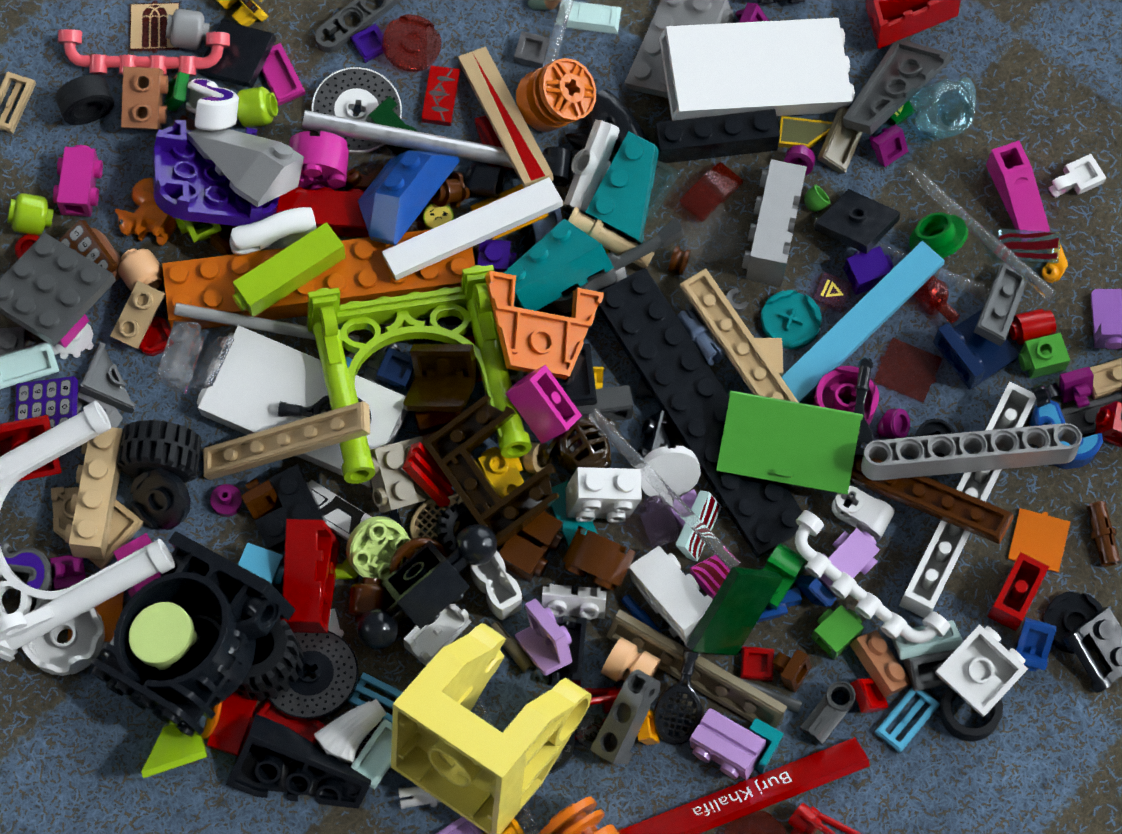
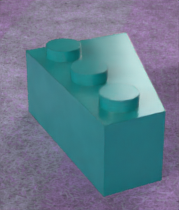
[504,219,614,311]

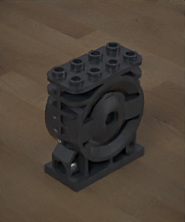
[90,531,296,738]

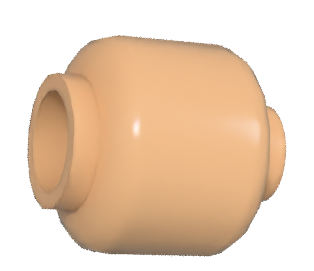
[118,248,163,291]

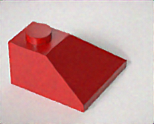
[0,415,62,482]

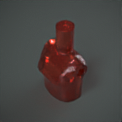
[913,275,960,324]

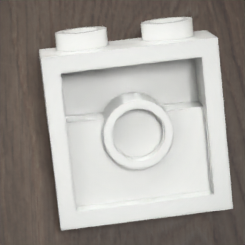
[935,624,1028,717]

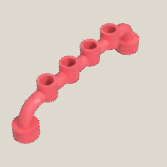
[58,29,230,77]

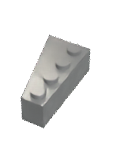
[742,159,807,286]

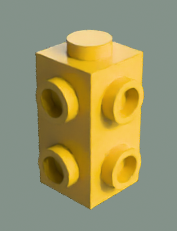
[478,447,524,498]

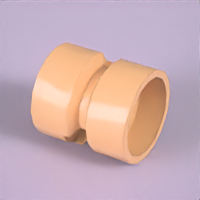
[601,637,661,682]

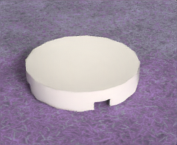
[638,445,701,500]

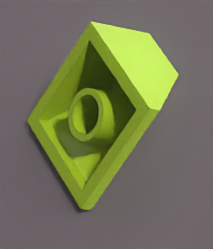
[141,721,207,778]

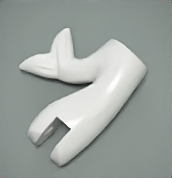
[230,207,317,255]

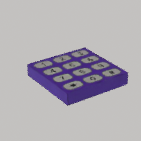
[15,376,78,428]

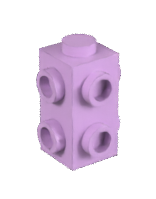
[811,528,880,597]

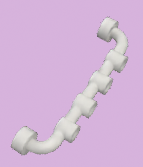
[795,510,951,644]

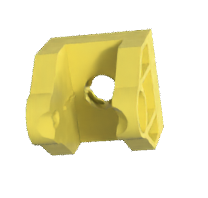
[391,623,592,834]

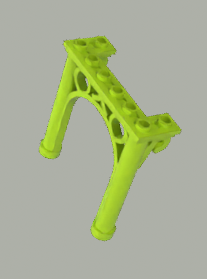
[307,265,532,484]

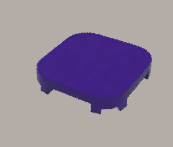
[152,120,280,226]

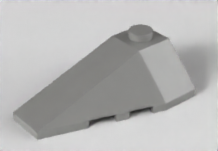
[187,129,304,207]

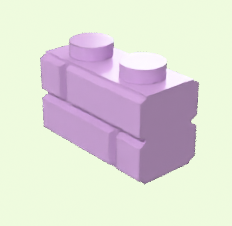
[689,708,766,780]

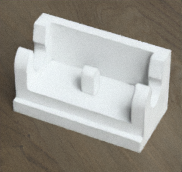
[404,603,471,666]

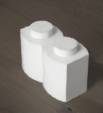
[470,550,522,620]

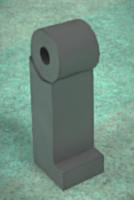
[590,669,660,764]

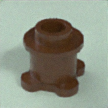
[431,172,470,209]

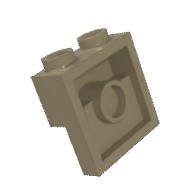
[370,436,436,513]

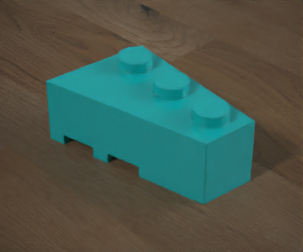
[585,131,659,244]

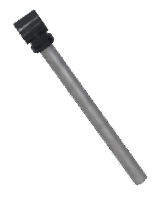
[302,110,573,187]

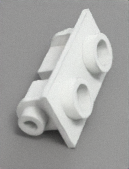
[541,584,607,620]

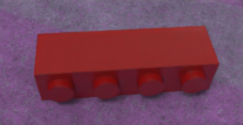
[276,186,370,237]

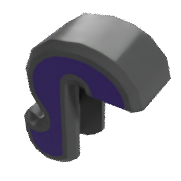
[0,541,54,610]

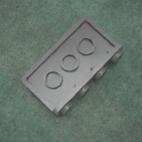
[624,0,734,98]

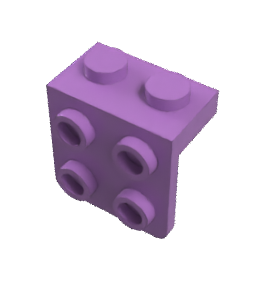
[1090,289,1122,349]

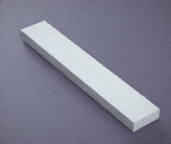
[382,177,563,281]

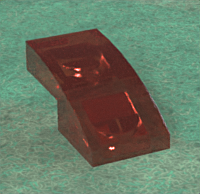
[679,162,743,223]

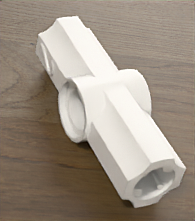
[564,120,620,214]

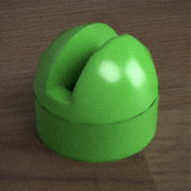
[804,185,831,212]

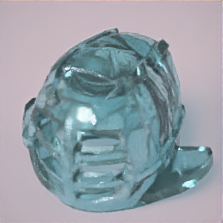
[909,77,976,140]

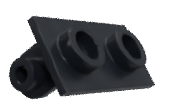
[634,410,675,469]

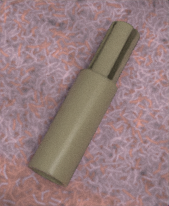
[490,621,535,673]

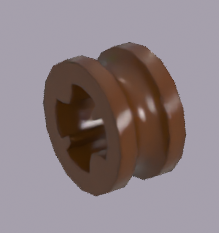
[668,245,691,276]

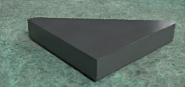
[79,342,136,413]

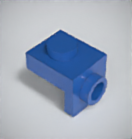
[1015,617,1056,671]

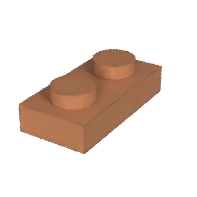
[849,630,911,698]

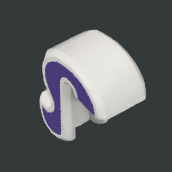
[186,79,239,131]

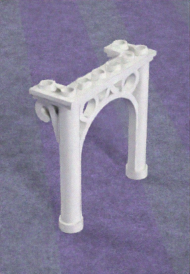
[0,401,175,662]

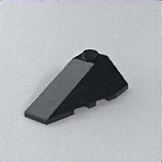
[226,714,372,809]

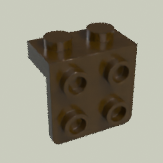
[403,344,479,413]

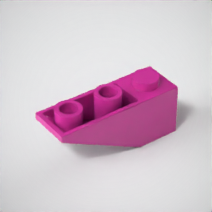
[986,141,1050,242]

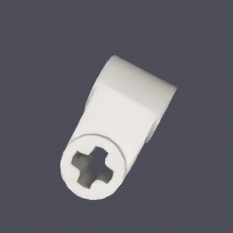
[831,486,895,540]

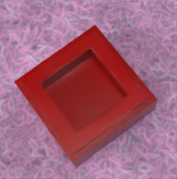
[740,646,774,682]
[850,678,889,713]

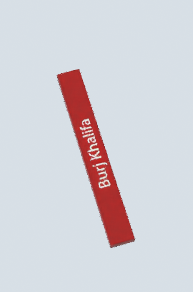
[618,737,870,834]

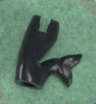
[566,89,650,154]

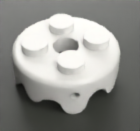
[22,599,105,676]

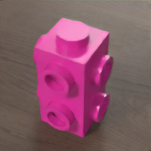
[53,145,103,217]

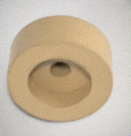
[519,442,552,474]

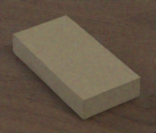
[817,107,863,174]

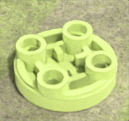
[346,516,411,581]
[129,602,197,670]

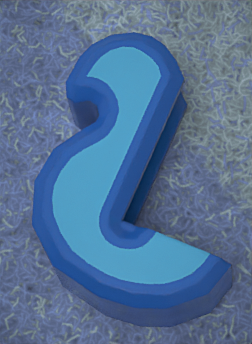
[1029,400,1103,469]

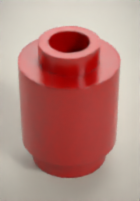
[1008,309,1056,345]

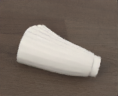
[314,699,387,763]

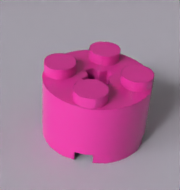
[289,131,349,190]
[813,366,879,435]

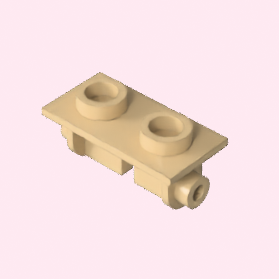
[110,281,165,349]

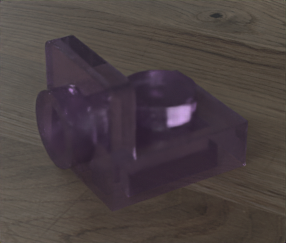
[638,495,681,549]

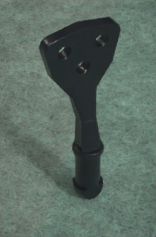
[853,357,873,455]

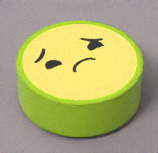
[423,204,454,230]

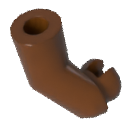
[346,164,385,191]

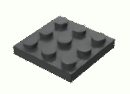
[0,232,116,346]

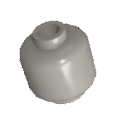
[165,9,210,50]

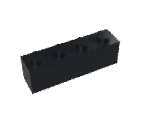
[654,109,780,164]

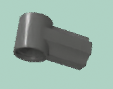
[800,681,855,746]

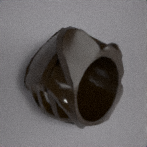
[542,417,615,476]

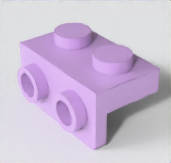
[515,598,573,676]

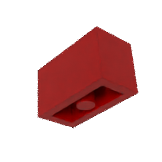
[987,552,1050,631]

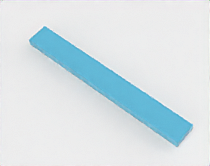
[782,241,945,403]

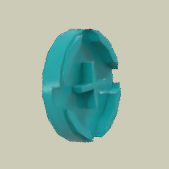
[760,290,822,350]

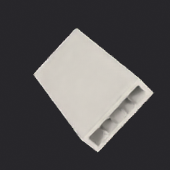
[659,18,855,121]
[197,325,408,488]

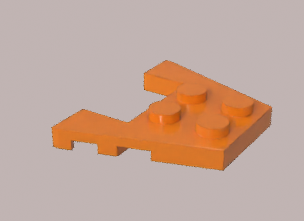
[485,270,604,379]

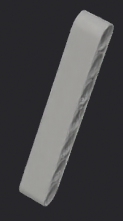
[861,423,1082,480]

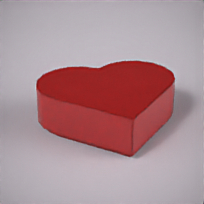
[139,317,178,356]

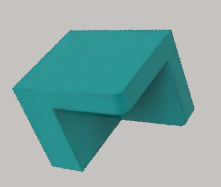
[749,718,784,773]

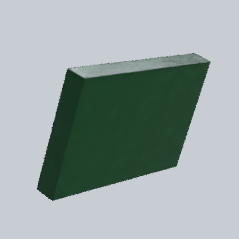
[687,567,783,655]

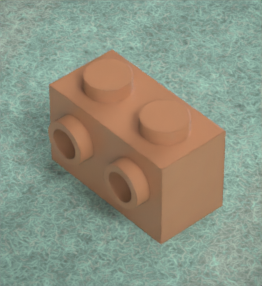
[121,67,168,131]

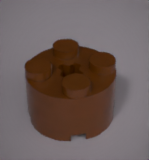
[563,525,636,591]

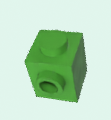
[1018,332,1070,379]
[811,605,864,660]

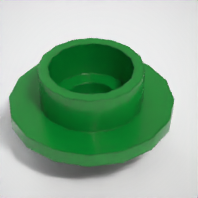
[909,212,968,259]

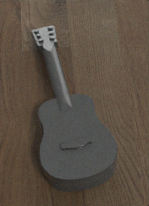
[551,218,685,313]

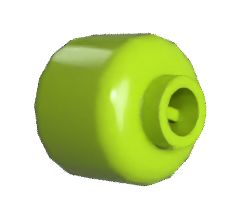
[237,86,278,128]
[7,193,54,236]

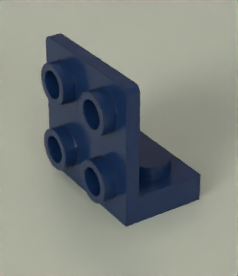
[933,310,1019,390]

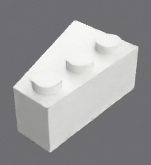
[629,546,713,655]

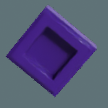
[350,23,391,63]

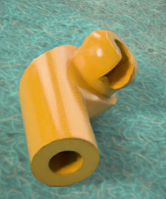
[1042,241,1068,283]

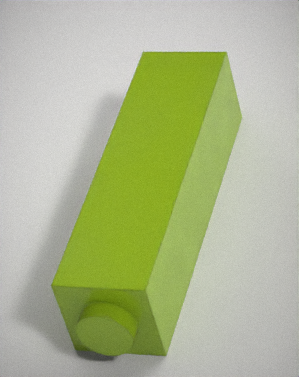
[232,222,346,317]

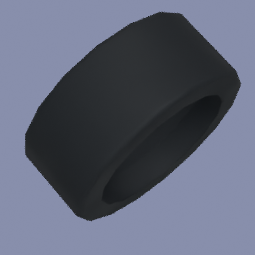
[939,687,1003,742]

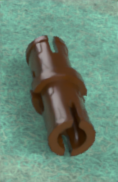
[1086,501,1121,567]

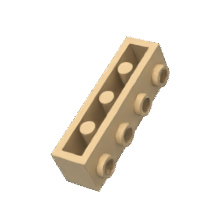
[65,427,123,560]

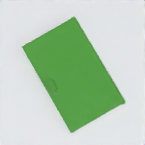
[716,390,863,495]

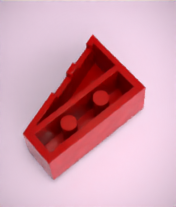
[865,0,961,49]
[280,519,340,633]

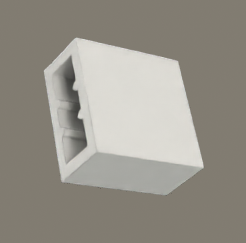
[565,467,642,523]

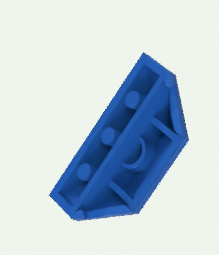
[358,151,460,246]

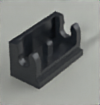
[548,617,587,686]

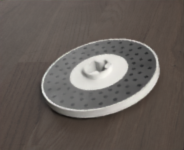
[312,67,402,154]

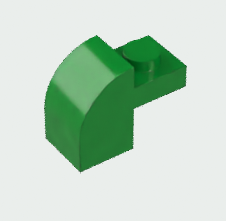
[763,543,808,610]

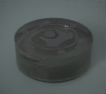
[575,714,604,749]

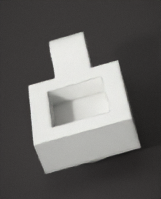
[1048,154,1106,198]

